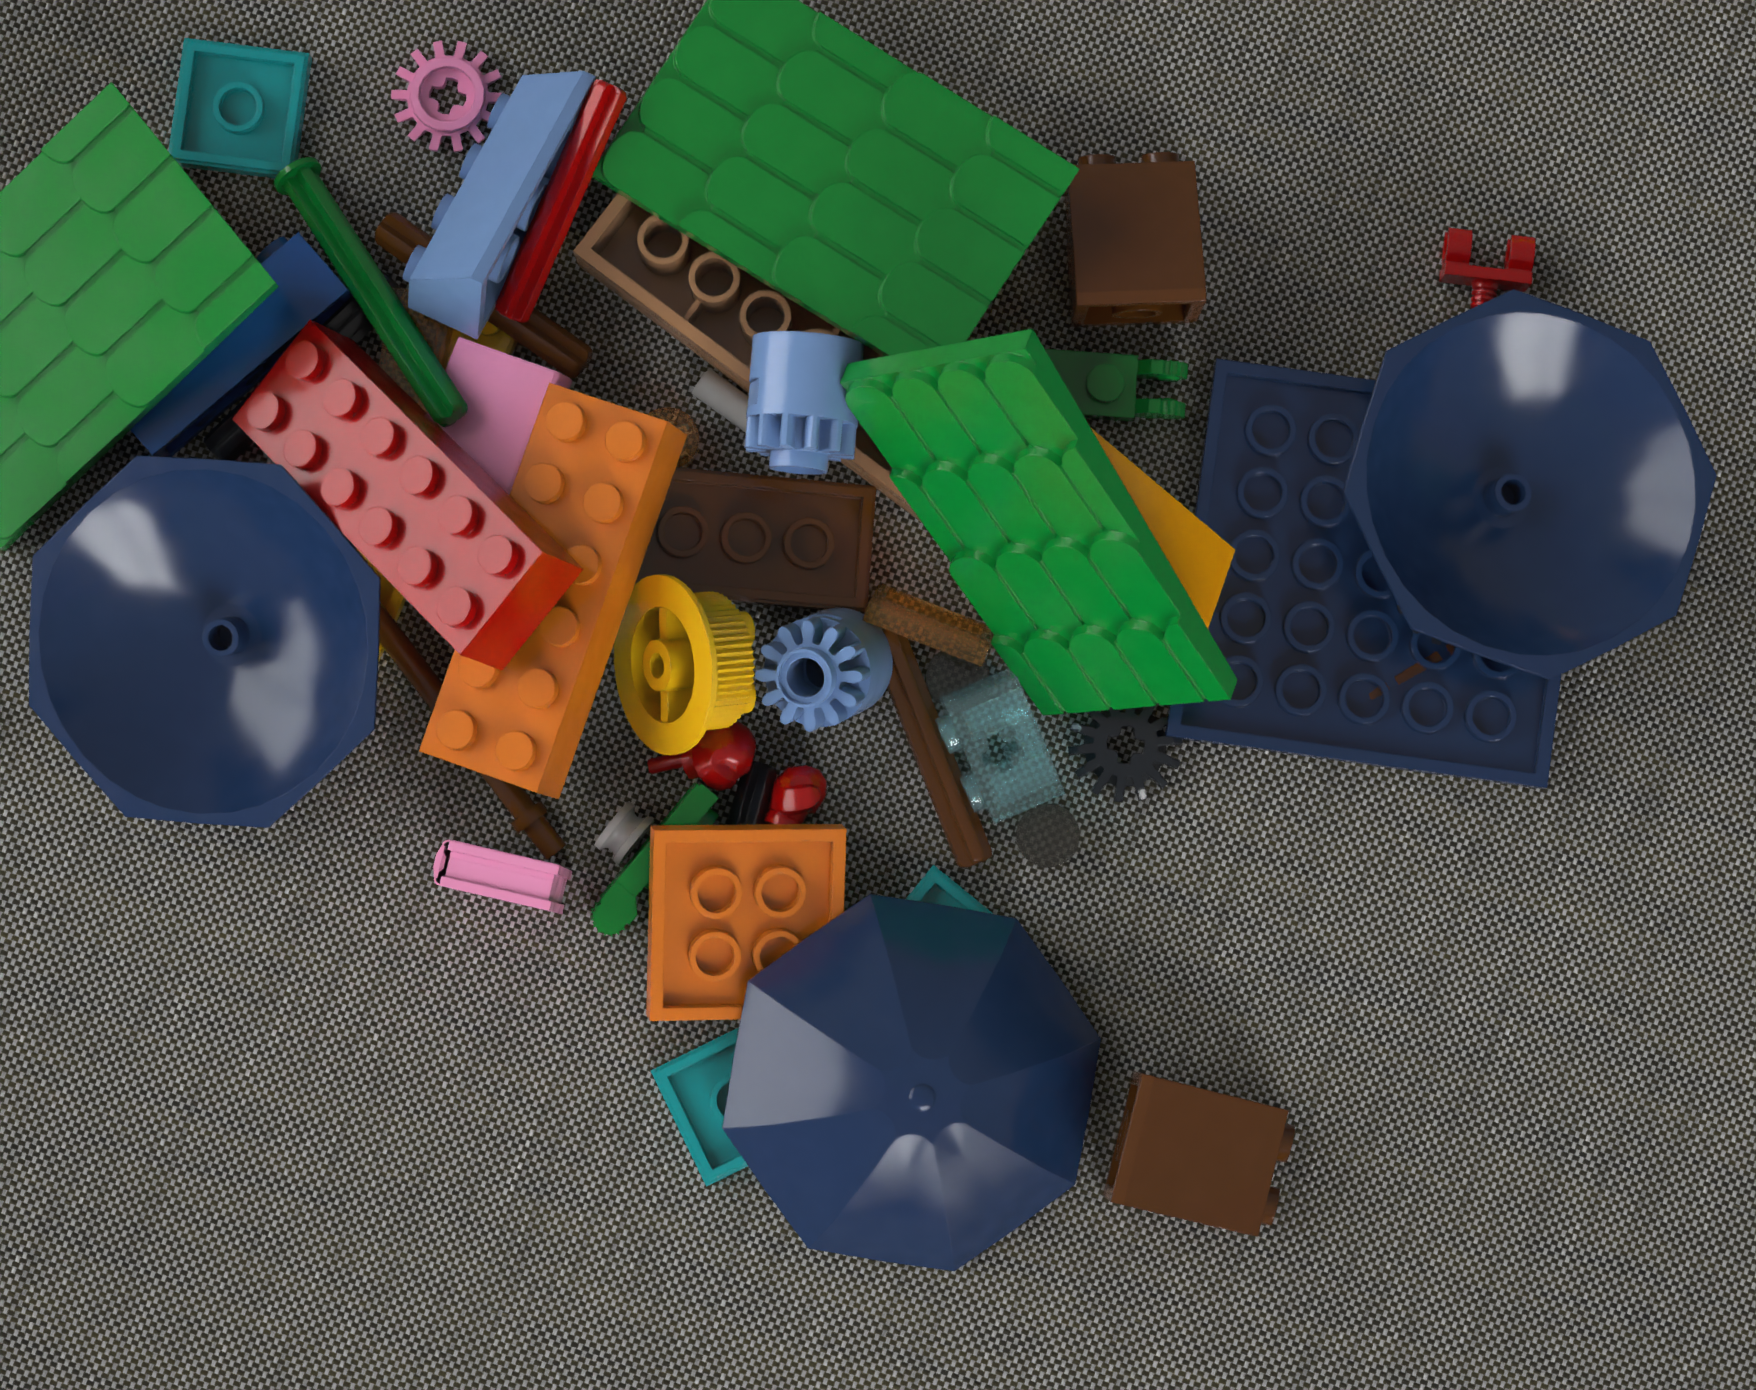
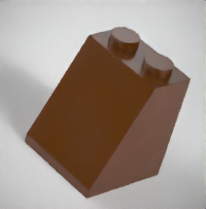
[1065,152,1207,327]
[1103,1071,1295,1237]

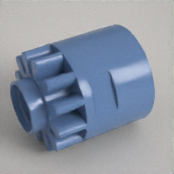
[745,331,864,475]
[755,608,893,732]

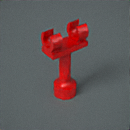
[1439,227,1536,308]

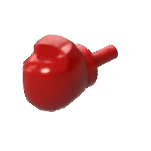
[647,721,756,791]
[764,765,827,824]

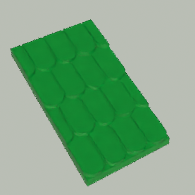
[592,0,1080,356]
[0,82,279,551]
[840,329,1238,716]

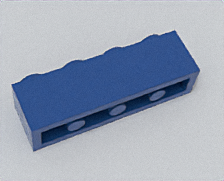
[131,232,352,457]

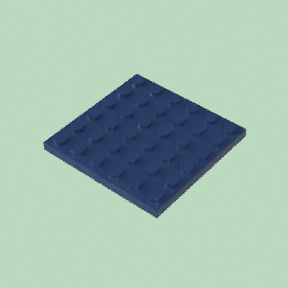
[1165,358,1561,789]

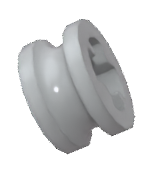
[594,801,654,865]

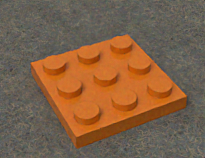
[646,824,847,1021]

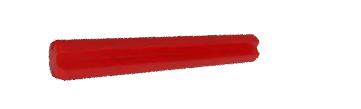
[495,79,627,323]

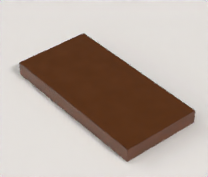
[634,467,876,614]

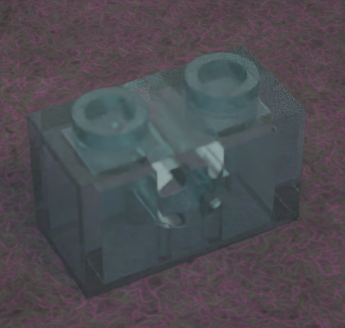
[935,668,1066,824]

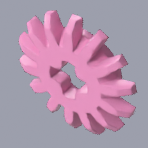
[391,40,502,152]

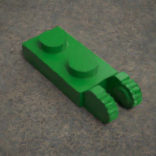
[1045,349,1188,422]
[590,781,719,937]

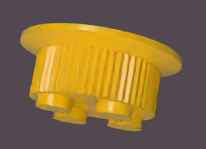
[614,574,756,755]

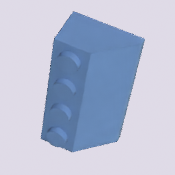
[403,71,595,339]

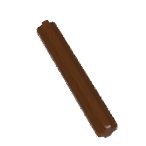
[374,212,592,378]
[882,626,992,868]

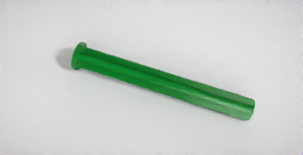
[274,157,468,427]

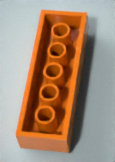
[419,383,687,799]

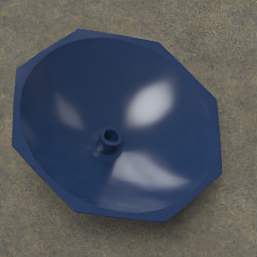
[1343,289,1717,680]
[29,456,381,828]
[722,894,1101,1271]

